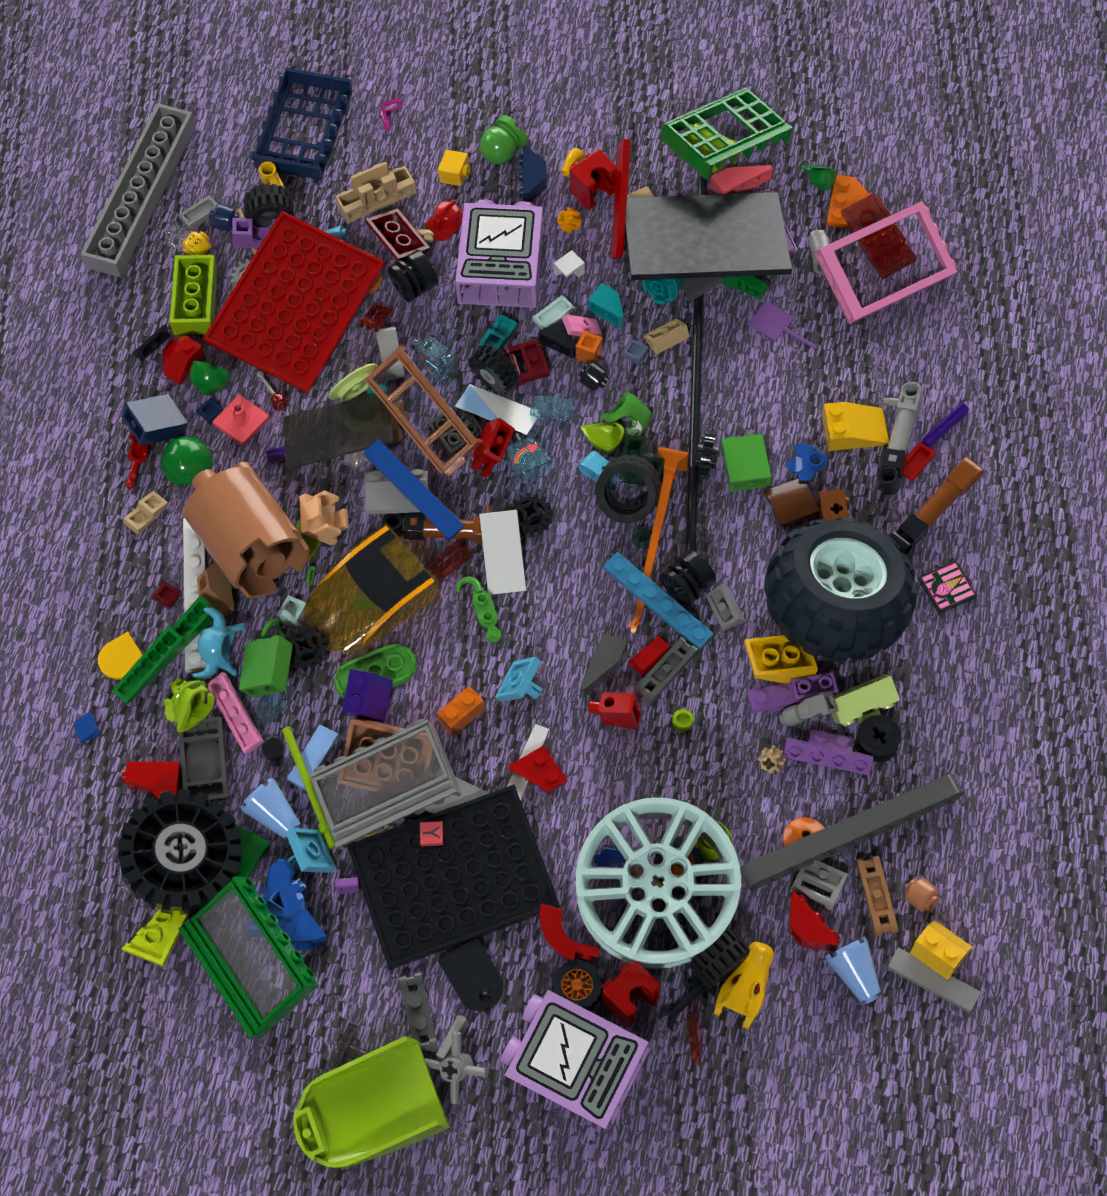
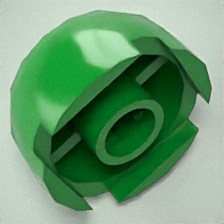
[190,361,231,396]

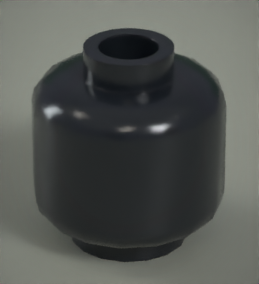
[578,361,609,391]

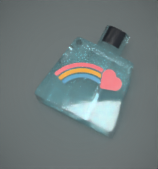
[412,336,456,384]
[506,433,552,484]

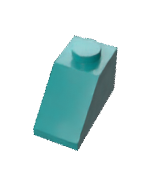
[588,283,624,329]

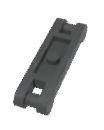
[634,636,700,705]
[399,971,439,1054]

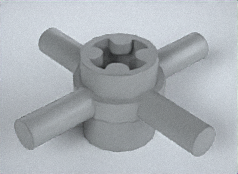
[425,1032,489,1104]

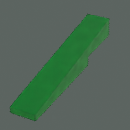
[112,596,217,704]

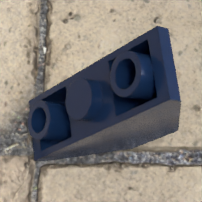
[519,146,547,202]

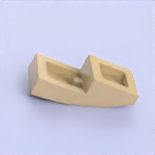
[123,491,168,535]

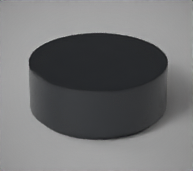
[262,738,285,761]

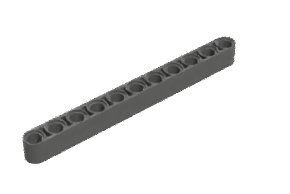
[740,774,964,890]

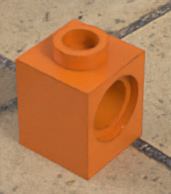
[576,331,602,363]

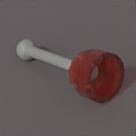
[256,371,288,411]

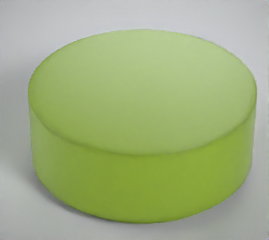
[672,709,694,732]

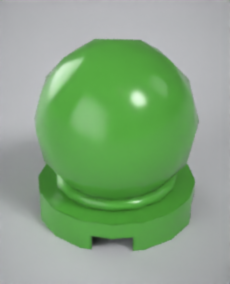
[480,115,528,164]

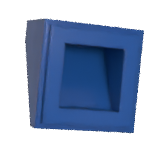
[73,712,101,743]

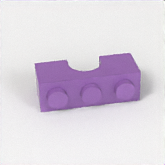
[232,218,276,248]

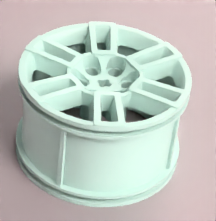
[576,798,741,969]

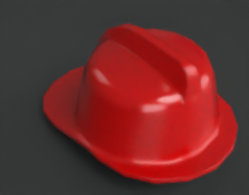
[425,200,463,241]

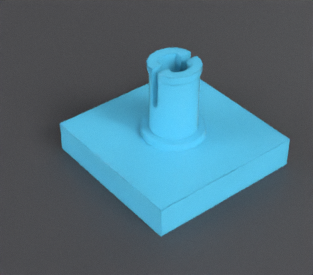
[495,657,542,702]
[285,828,336,873]

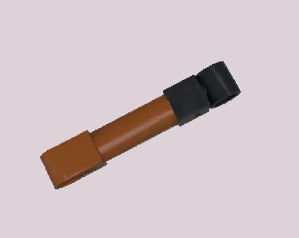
[890,457,984,555]
[382,505,492,544]

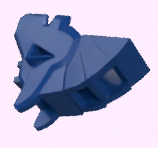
[247,859,327,950]

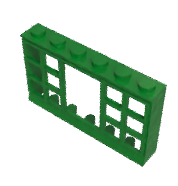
[660,87,793,180]

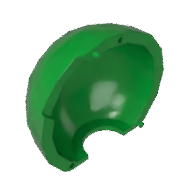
[160,436,213,485]

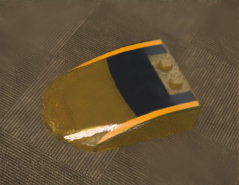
[304,523,440,653]

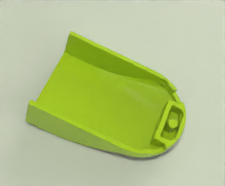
[293,1036,450,1168]

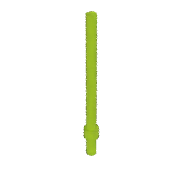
[282,727,336,849]

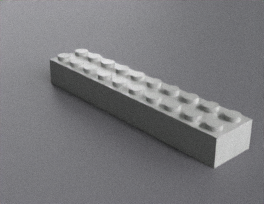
[80,103,196,278]

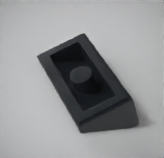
[132,324,170,362]

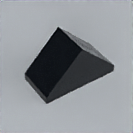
[538,324,576,359]

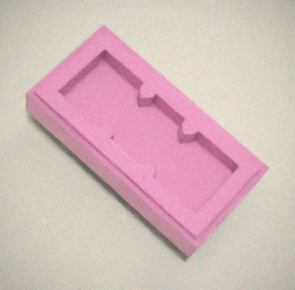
[562,314,602,337]

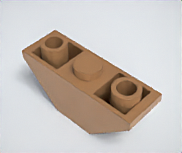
[197,561,235,618]

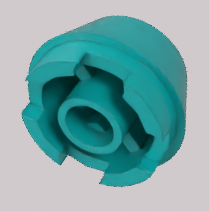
[642,278,683,304]

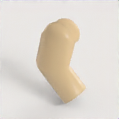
[416,230,434,244]

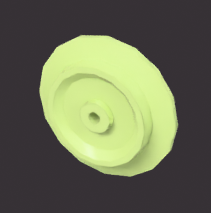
[328,363,378,402]

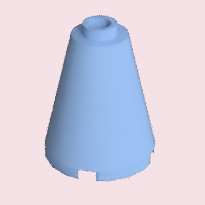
[240,778,301,839]
[824,936,881,1004]

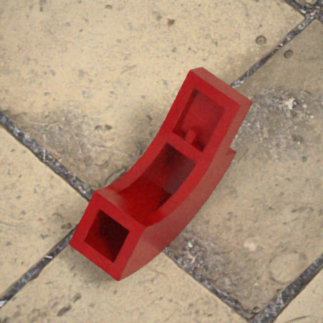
[539,904,600,961]

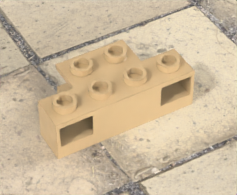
[335,162,416,224]

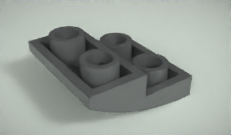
[427,406,483,454]

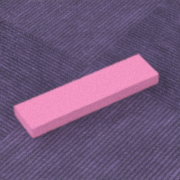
[206,672,264,755]

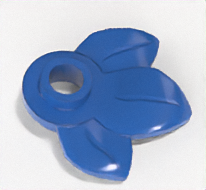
[785,444,827,481]

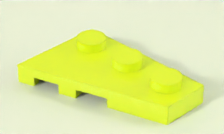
[122,908,190,967]

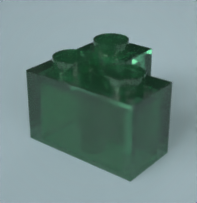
[619,435,664,486]

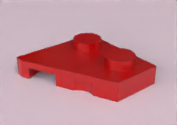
[508,745,567,794]

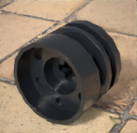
[387,249,439,303]
[660,550,717,607]

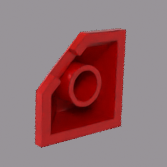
[162,336,205,386]

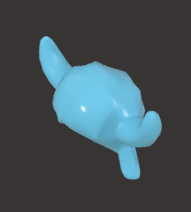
[192,608,245,680]

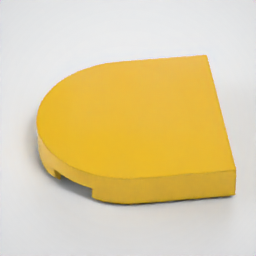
[98,632,142,680]

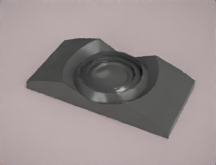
[179,717,229,802]

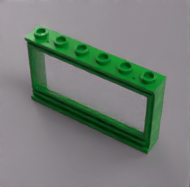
[178,876,319,1038]

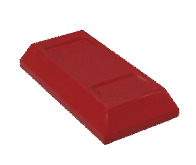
[903,442,937,482]
[628,635,671,676]

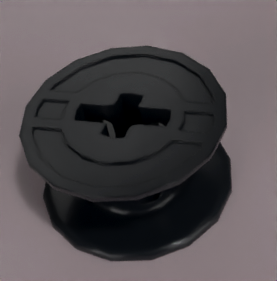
[855,715,901,763]

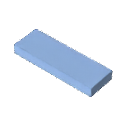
[287,724,339,790]

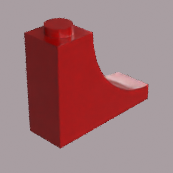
[122,761,182,799]

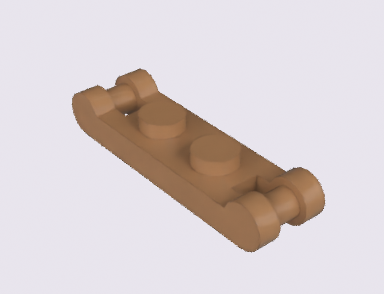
[856,855,898,937]

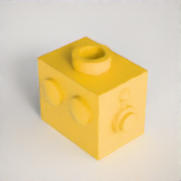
[437,150,470,186]

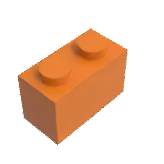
[437,686,485,737]

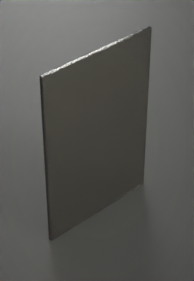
[283,390,393,470]

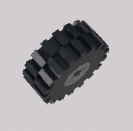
[468,344,520,396]

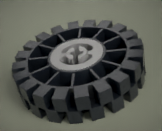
[118,789,242,915]

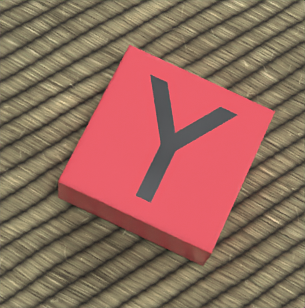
[420,821,443,846]

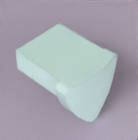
[275,595,307,628]

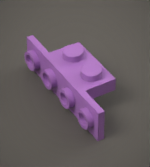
[783,729,874,776]

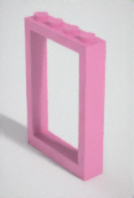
[814,201,957,324]

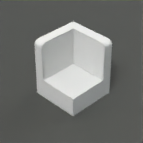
[554,250,585,277]

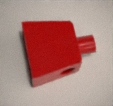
[588,692,641,730]

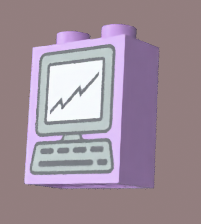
[455,200,544,308]
[500,990,652,1130]

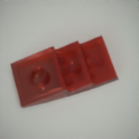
[841,192,916,280]

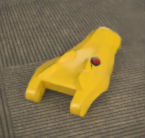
[712,941,774,1030]

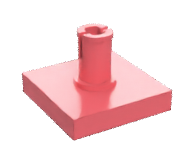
[212,394,270,447]

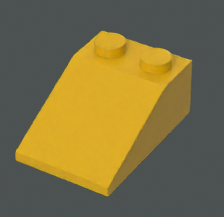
[822,402,889,451]
[744,635,818,684]

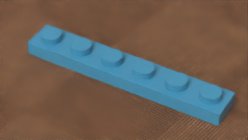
[603,551,714,649]

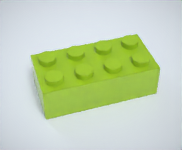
[170,255,218,335]

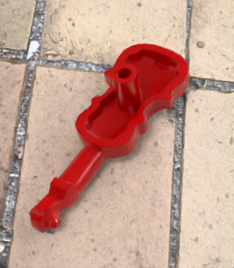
[125,432,154,490]

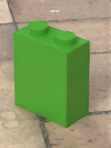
[721,434,771,492]
[239,635,293,698]

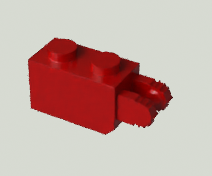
[471,418,515,478]

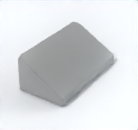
[705,584,745,630]

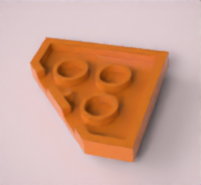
[826,175,888,235]

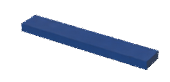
[363,439,464,541]

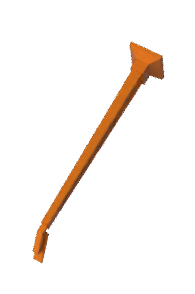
[628,447,689,634]

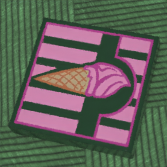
[918,561,977,614]

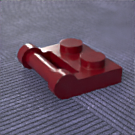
[504,339,550,386]

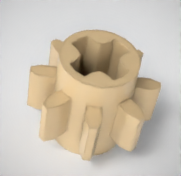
[757,745,787,774]

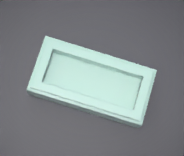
[532,295,575,329]

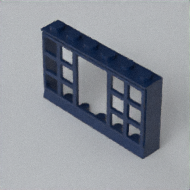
[251,68,353,181]

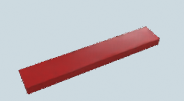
[610,139,631,260]

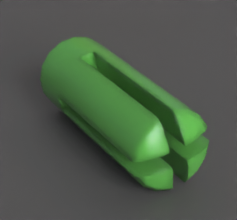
[305,566,316,585]

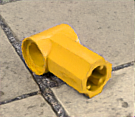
[259,162,285,189]

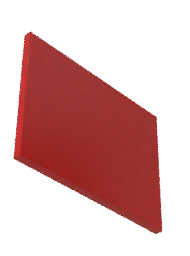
[203,211,386,394]

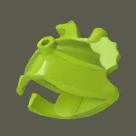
[163,677,215,733]

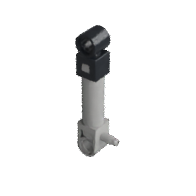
[878,382,923,495]

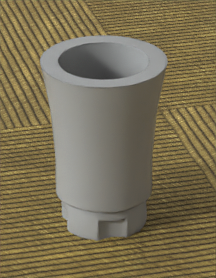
[808,229,840,275]

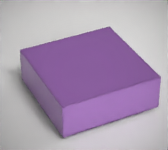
[335,877,360,894]

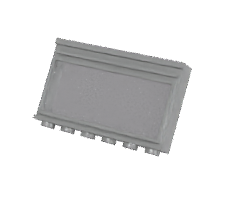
[308,719,462,850]

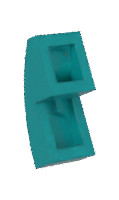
[479,314,518,352]

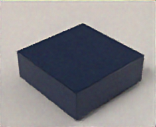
[196,398,224,425]

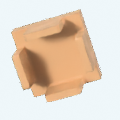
[299,491,349,545]

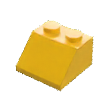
[910,920,973,980]

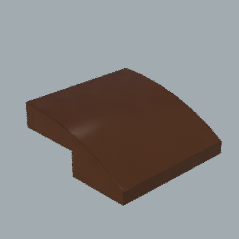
[764,479,820,527]

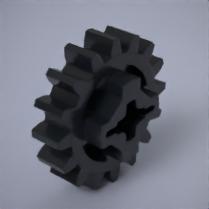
[695,434,719,479]
[509,493,553,537]
[285,624,330,672]

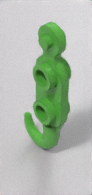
[456,576,501,643]

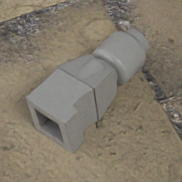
[779,692,838,726]

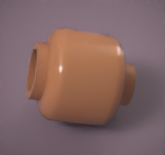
[905,878,940,912]

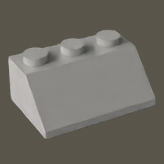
[365,469,430,514]

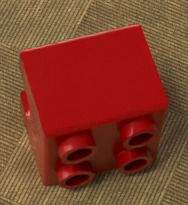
[569,149,617,210]
[602,960,660,1028]

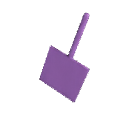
[747,301,817,349]

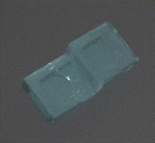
[530,396,575,422]

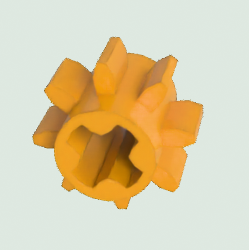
[557,207,582,233]

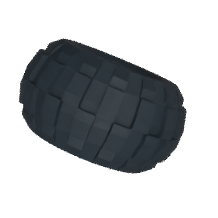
[764,518,917,662]

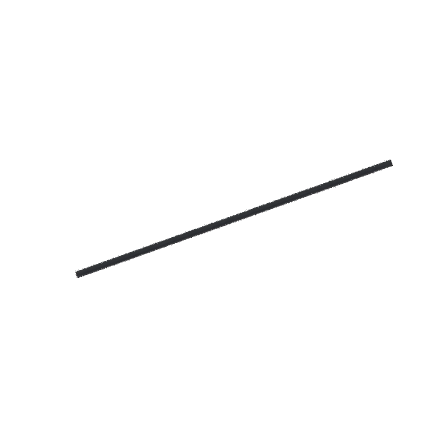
[685,173,707,552]

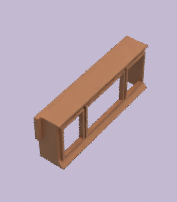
[364,345,483,477]

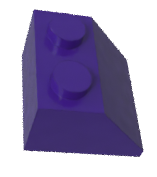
[342,669,393,723]

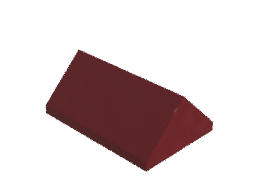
[365,208,430,263]

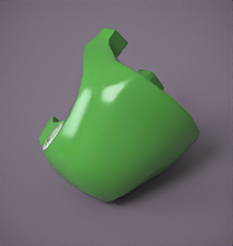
[600,390,651,443]

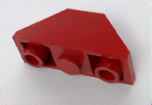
[788,891,841,951]

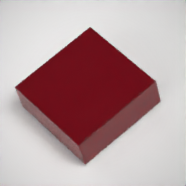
[152,581,182,610]

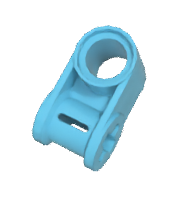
[578,451,617,488]

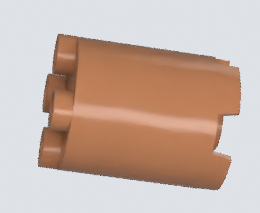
[182,462,310,599]

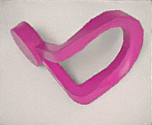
[380,98,403,131]

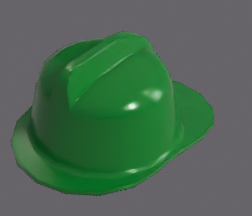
[801,165,841,190]

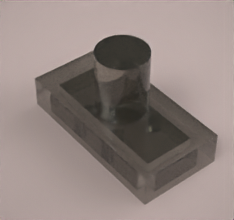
[328,1022,367,1070]

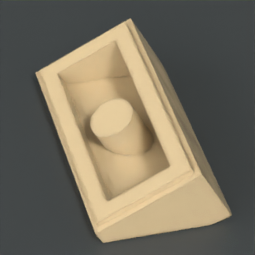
[644,318,690,354]

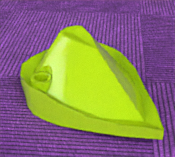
[580,422,624,454]

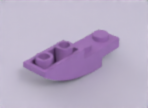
[747,672,838,713]

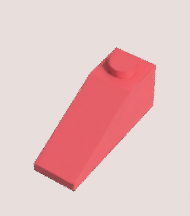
[710,165,773,194]

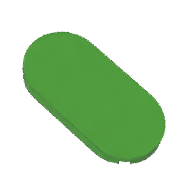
[334,644,417,699]

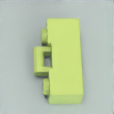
[832,674,900,726]

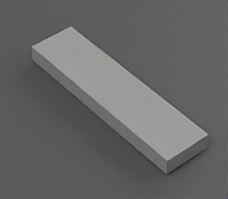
[887,947,981,1014]

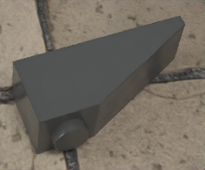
[580,633,630,698]

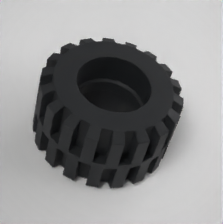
[243,184,294,228]
[689,928,750,988]

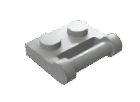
[790,860,848,911]

